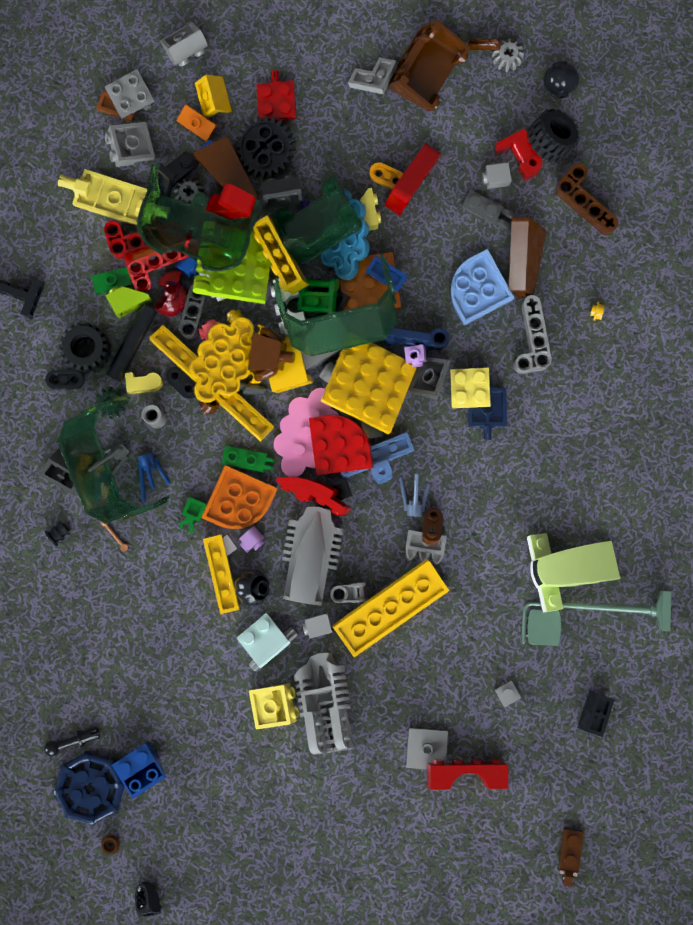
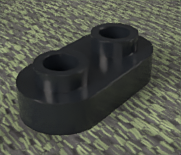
[166,367,196,399]
[45,370,85,390]

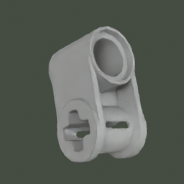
[330,582,367,603]

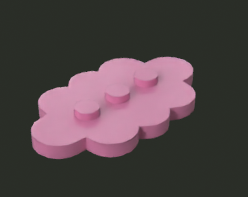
[274,388,338,477]

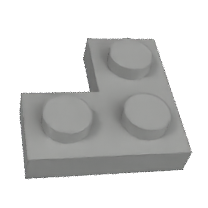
[348,57,397,94]

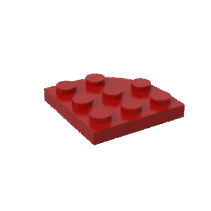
[309,415,374,475]

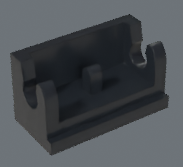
[577,691,615,737]

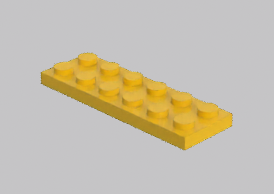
[332,559,449,657]

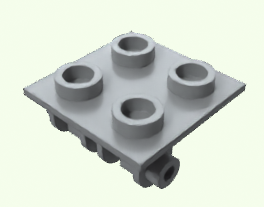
[105,69,155,119]

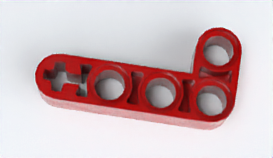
[384,143,442,216]
[205,184,256,220]
[104,221,183,259]
[124,233,199,292]

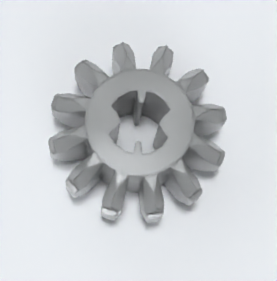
[492,38,524,72]

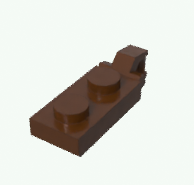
[558,828,584,887]

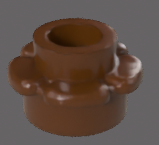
[101,834,120,854]

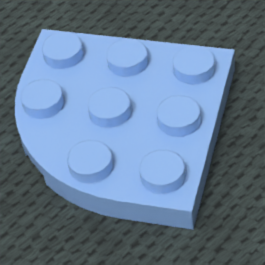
[450,249,514,326]

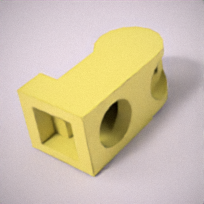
[125,372,163,394]

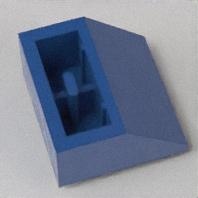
[112,741,167,799]

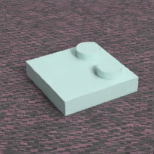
[237,613,290,668]

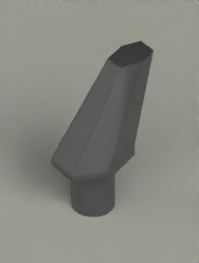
[239,381,268,395]

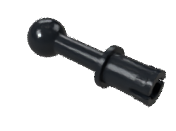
[44,726,100,757]

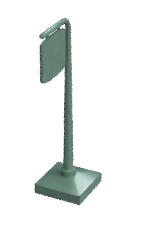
[521,591,671,646]

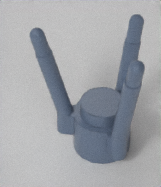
[399,473,430,517]

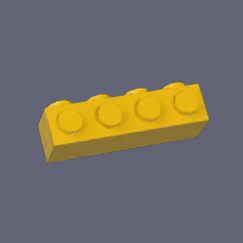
[251,215,309,295]

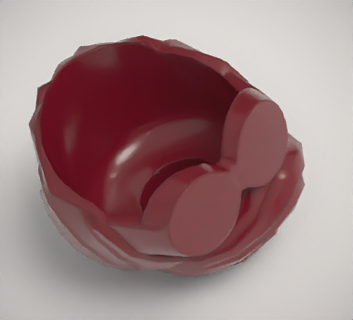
[155,281,188,317]

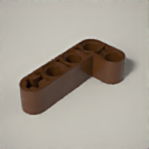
[556,163,618,235]

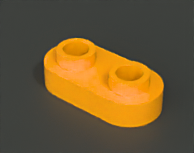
[370,163,403,190]

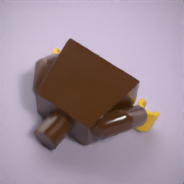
[248,324,295,384]

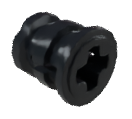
[45,521,71,546]

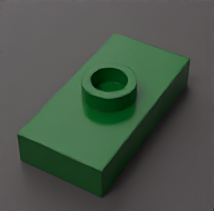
[91,267,133,295]

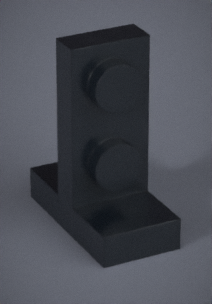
[152,151,199,200]
[0,279,45,320]

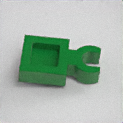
[179,497,207,533]

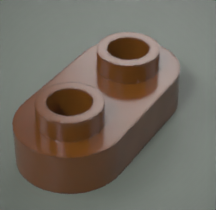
[422,508,443,545]

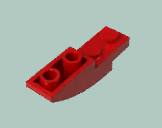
[276,477,352,516]

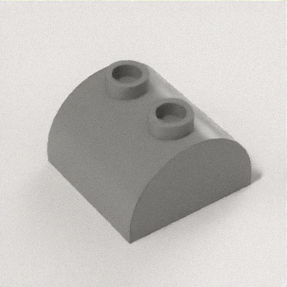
[160,22,208,66]

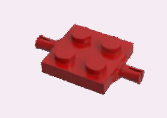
[256,70,296,123]

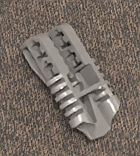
[282,507,344,606]
[294,653,355,755]

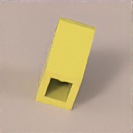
[360,188,381,231]

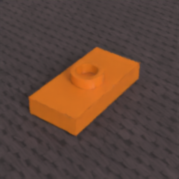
[176,104,218,142]

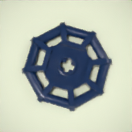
[53,751,125,826]

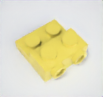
[249,683,299,729]

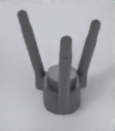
[88,441,130,483]

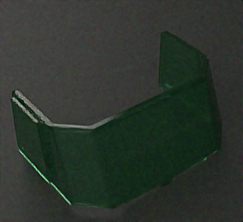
[273,254,398,357]
[58,396,170,524]

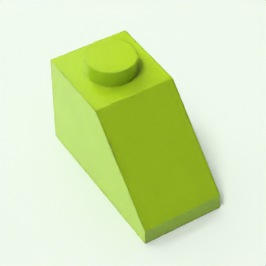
[106,286,152,319]

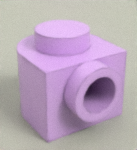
[404,345,427,367]
[239,526,264,553]

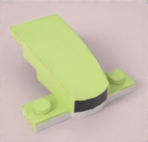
[527,533,620,613]

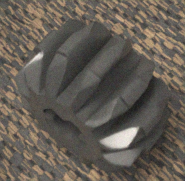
[173,177,206,210]

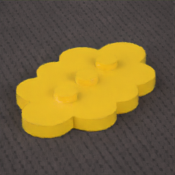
[189,317,254,403]

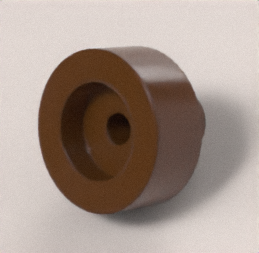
[199,400,220,415]

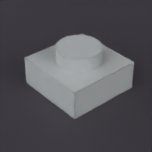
[495,681,521,708]

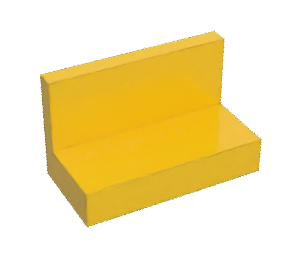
[195,75,232,118]

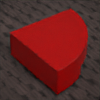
[158,271,182,288]

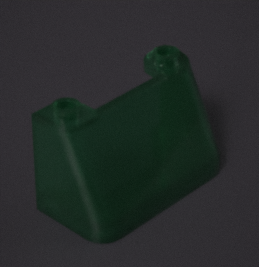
[270,175,362,264]

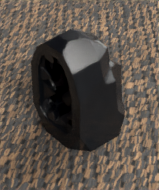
[135,881,161,917]

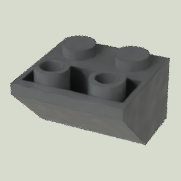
[39,444,96,496]

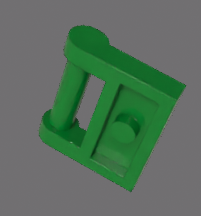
[297,277,340,313]

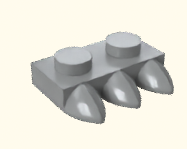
[405,530,447,565]

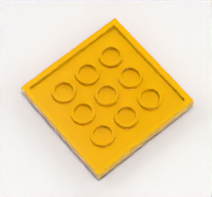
[320,332,417,434]

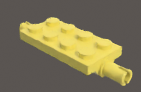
[58,169,169,229]

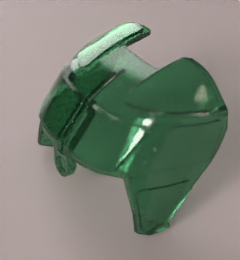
[136,162,261,272]

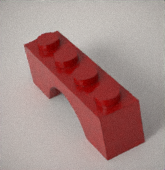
[427,759,508,790]

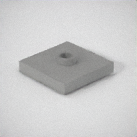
[406,727,448,769]

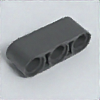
[180,284,208,340]

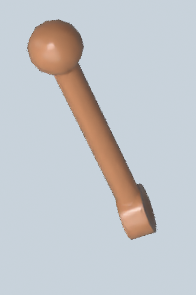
[100,519,129,552]

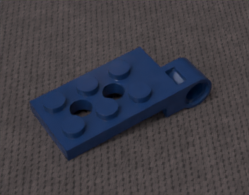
[362,323,449,350]

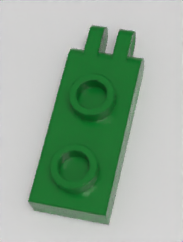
[222,445,275,473]

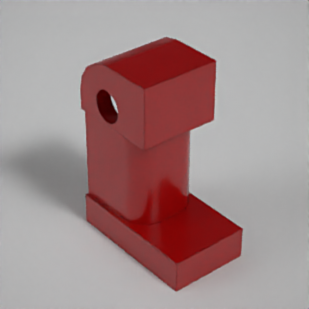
[495,128,542,182]

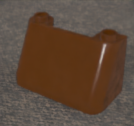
[387,20,470,111]

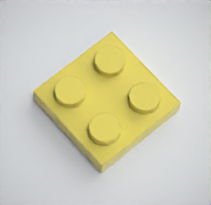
[450,368,490,408]

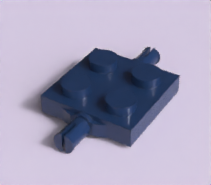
[468,375,507,440]

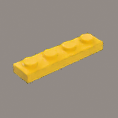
[203,534,240,614]

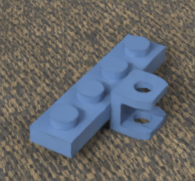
[341,432,414,484]

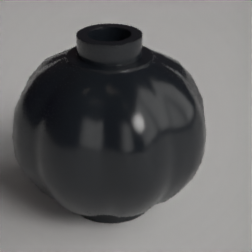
[543,61,579,99]
[235,570,270,606]

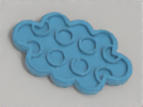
[320,187,370,280]

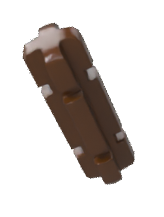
[468,39,502,50]

